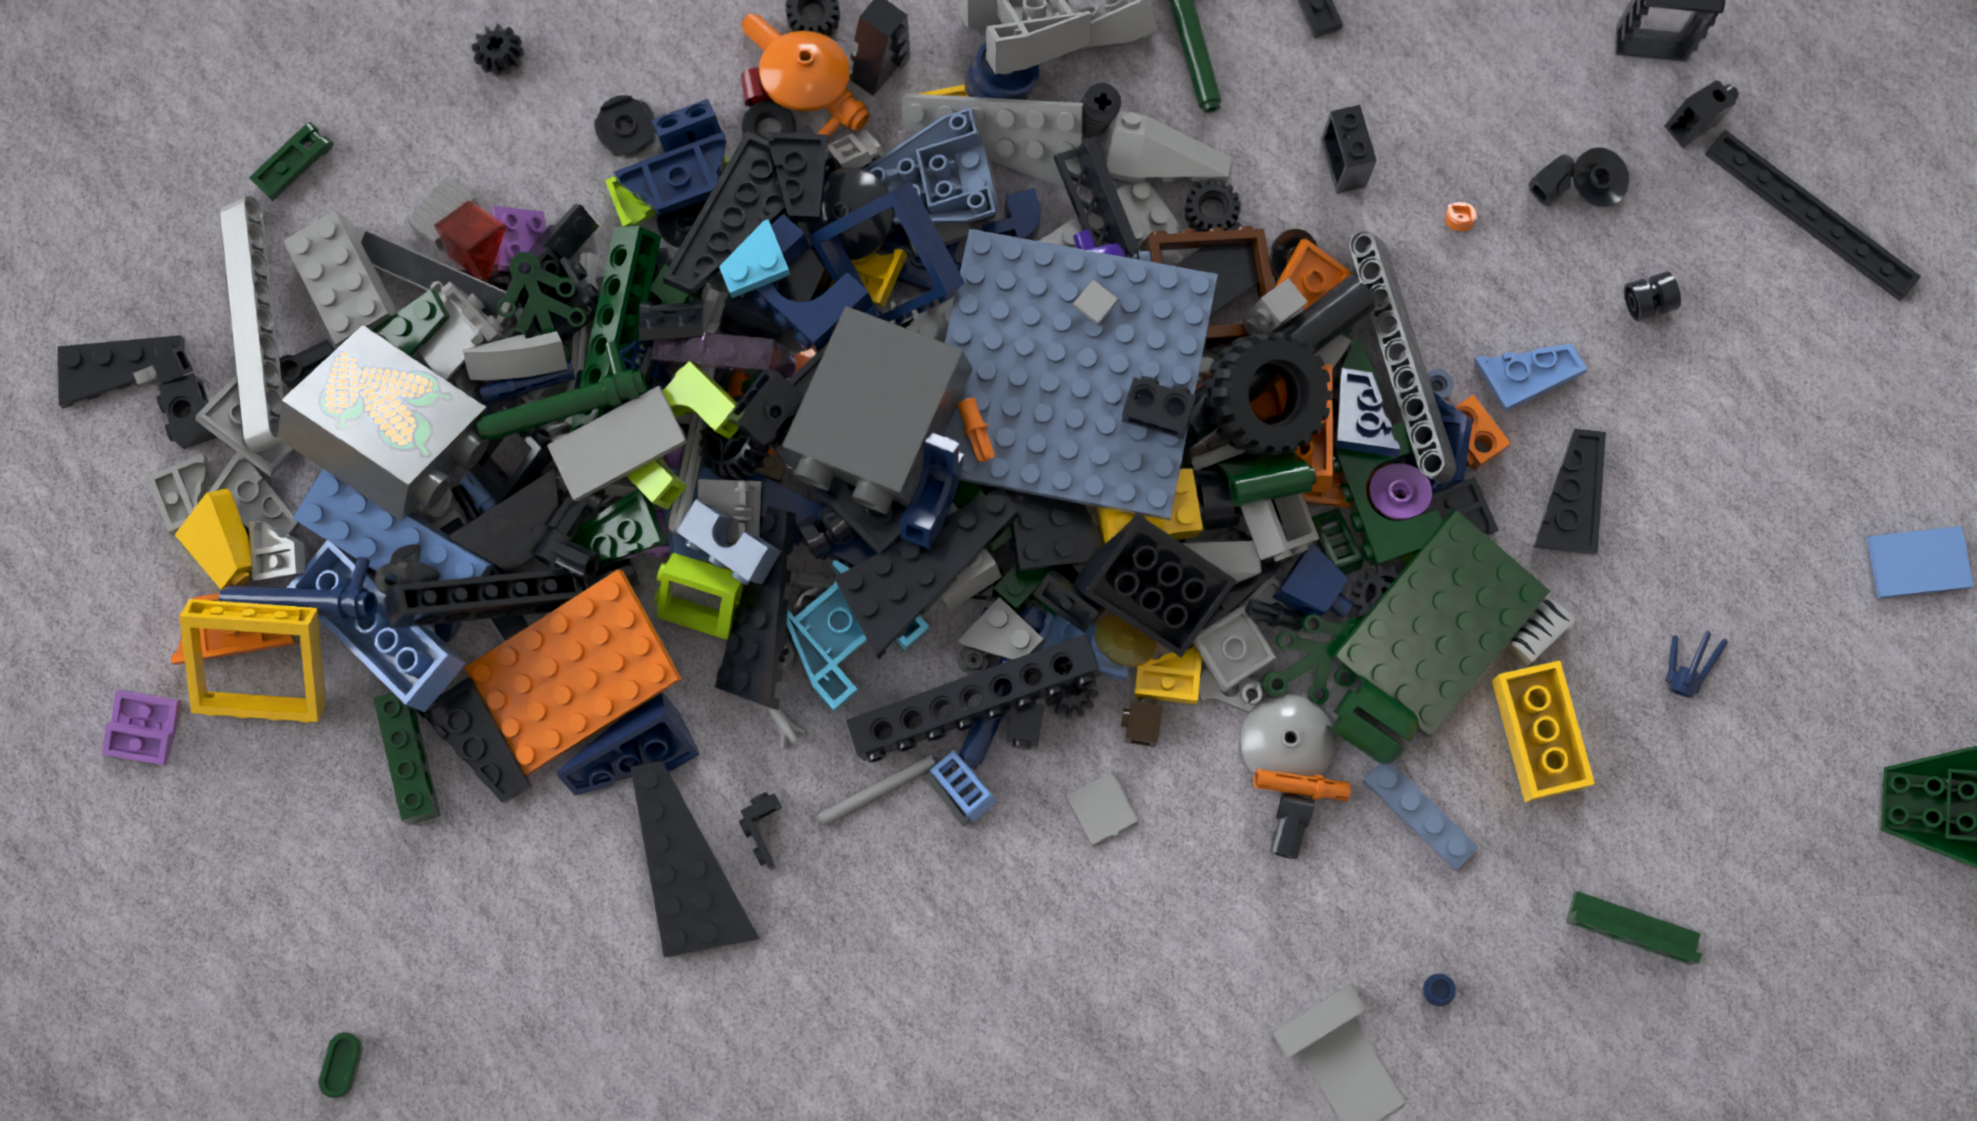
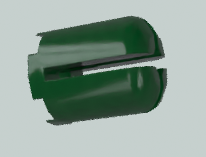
[1325,675,1418,764]

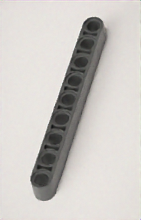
[1349,230,1457,483]

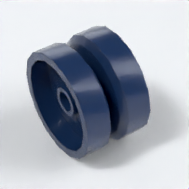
[965,42,1039,100]

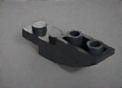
[506,204,599,309]

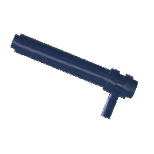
[219,557,378,620]
[959,606,1046,770]

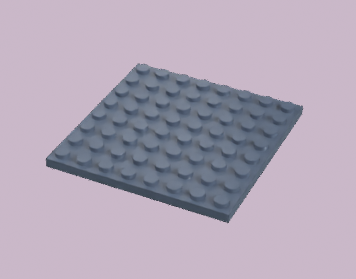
[944,229,1218,521]

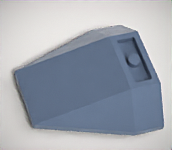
[863,107,998,224]

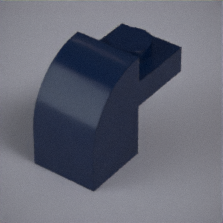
[982,188,1041,240]

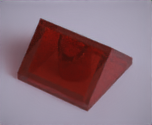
[434,201,507,282]

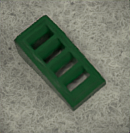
[1311,507,1363,575]

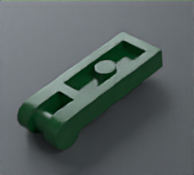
[249,122,334,201]

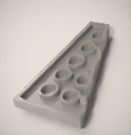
[901,93,1084,195]

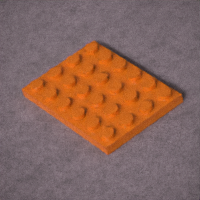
[464,570,682,776]

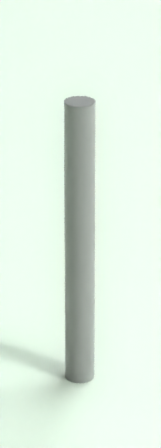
[818,755,936,825]

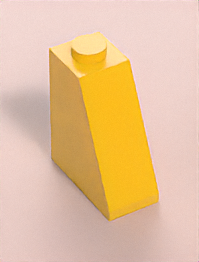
[175,488,252,590]

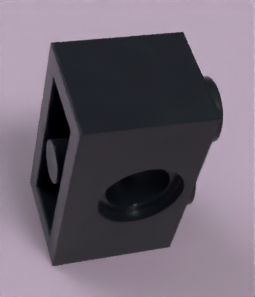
[157,373,218,449]

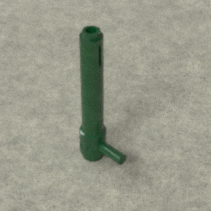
[1167,0,1222,113]
[477,341,648,441]

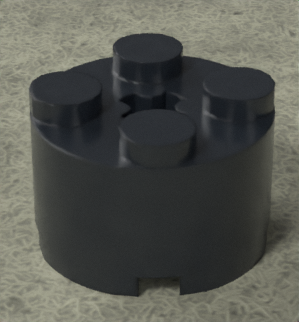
[1193,467,1240,531]

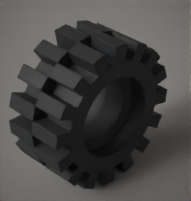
[785,0,840,37]
[1184,179,1241,232]

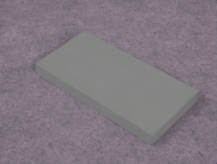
[547,386,688,502]

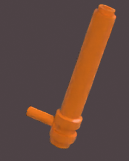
[741,13,871,138]

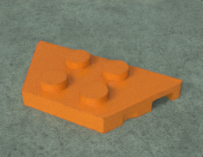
[171,593,296,665]

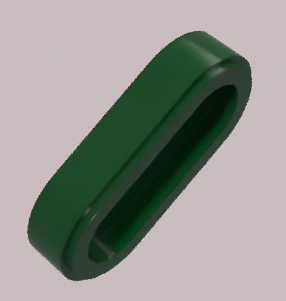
[318,1032,363,1098]

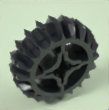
[698,396,771,480]

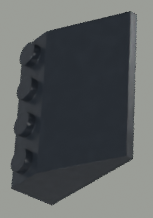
[1073,514,1237,658]

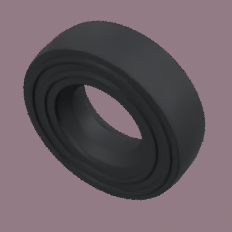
[742,100,796,140]

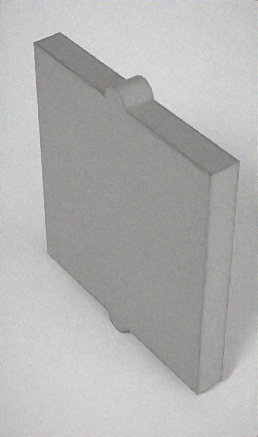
[1066,772,1138,846]

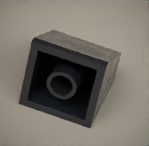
[744,246,832,329]

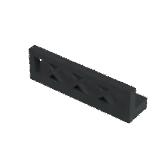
[1053,137,1140,258]

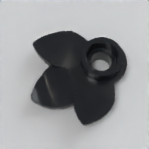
[375,544,440,595]

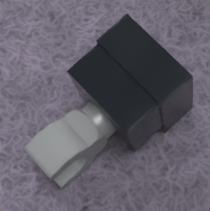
[133,345,194,385]

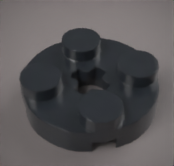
[594,95,655,157]

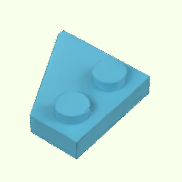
[719,219,791,298]

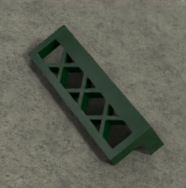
[1565,891,1702,965]

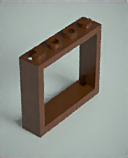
[1140,226,1275,347]

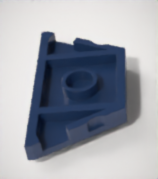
[613,131,727,216]
[1399,392,1473,499]

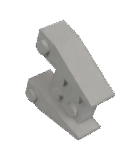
[959,0,1091,74]

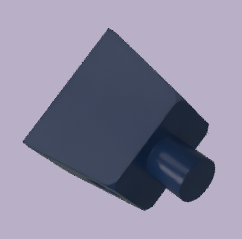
[1272,543,1353,619]

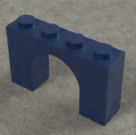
[750,214,873,353]

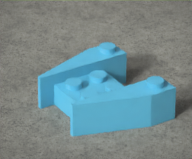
[786,560,930,714]

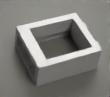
[1241,493,1319,562]

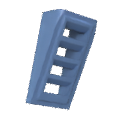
[930,750,997,822]

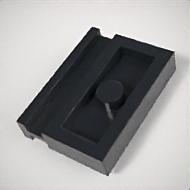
[719,293,784,354]

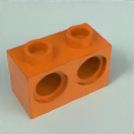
[1455,395,1511,471]

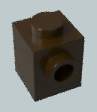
[1121,697,1163,747]

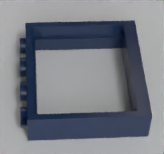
[808,181,965,324]

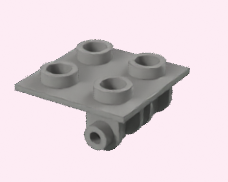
[698,479,761,543]

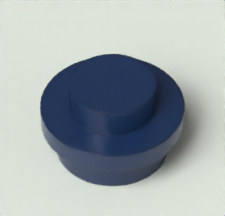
[1423,974,1456,1006]

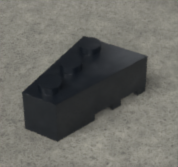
[849,0,911,97]

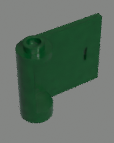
[1213,452,1316,507]

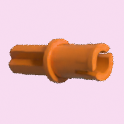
[956,398,995,462]

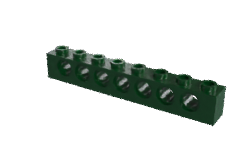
[570,226,662,433]

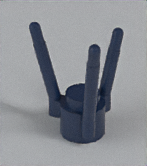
[1665,631,1728,698]

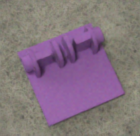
[489,206,546,272]

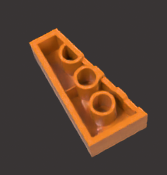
[1270,364,1333,492]

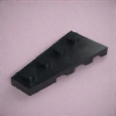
[416,677,533,803]

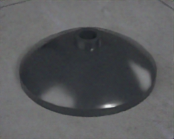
[806,167,894,261]

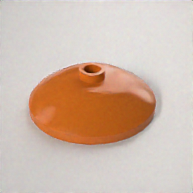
[759,31,850,111]

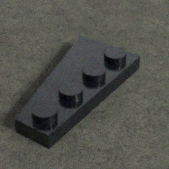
[57,335,185,409]
[1533,429,1606,555]

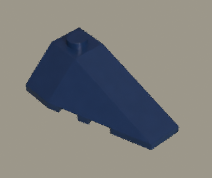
[557,692,700,796]

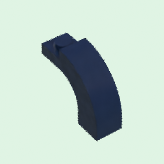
[900,432,964,549]

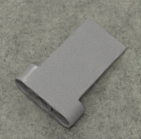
[1272,984,1406,1121]

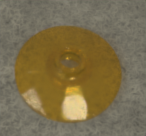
[1095,614,1156,667]

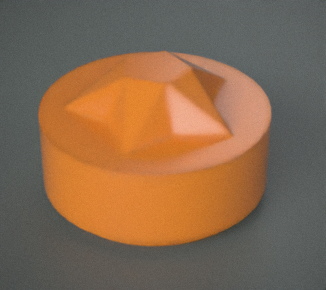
[1445,202,1477,232]

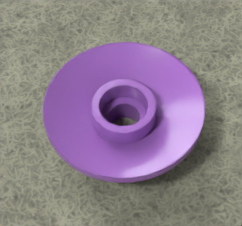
[1369,463,1432,520]

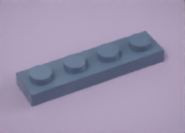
[1363,763,1479,871]

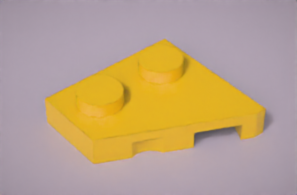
[829,249,908,307]
[1134,645,1202,705]

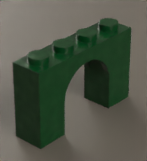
[1333,422,1443,567]

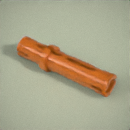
[1253,768,1351,802]

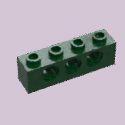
[373,692,441,825]

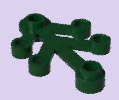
[497,252,586,362]
[1261,614,1361,704]

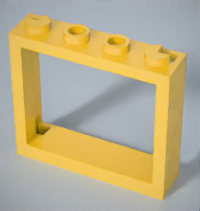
[179,599,326,723]

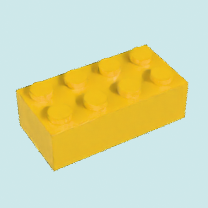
[1491,660,1595,803]

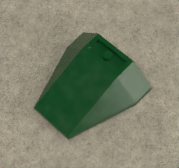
[1881,745,1977,869]

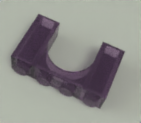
[651,333,796,380]

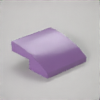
[102,689,182,765]

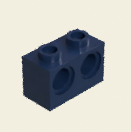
[652,99,722,153]

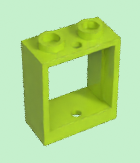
[654,553,743,640]

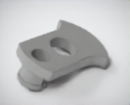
[1199,667,1263,713]

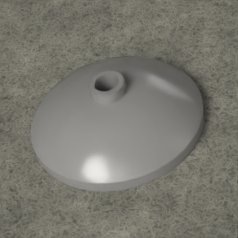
[1240,694,1335,777]

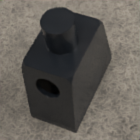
[1664,80,1739,148]

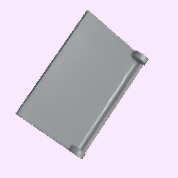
[417,281,483,381]

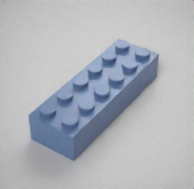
[293,469,495,583]
[288,540,466,712]

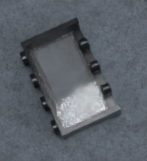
[1615,0,1726,62]

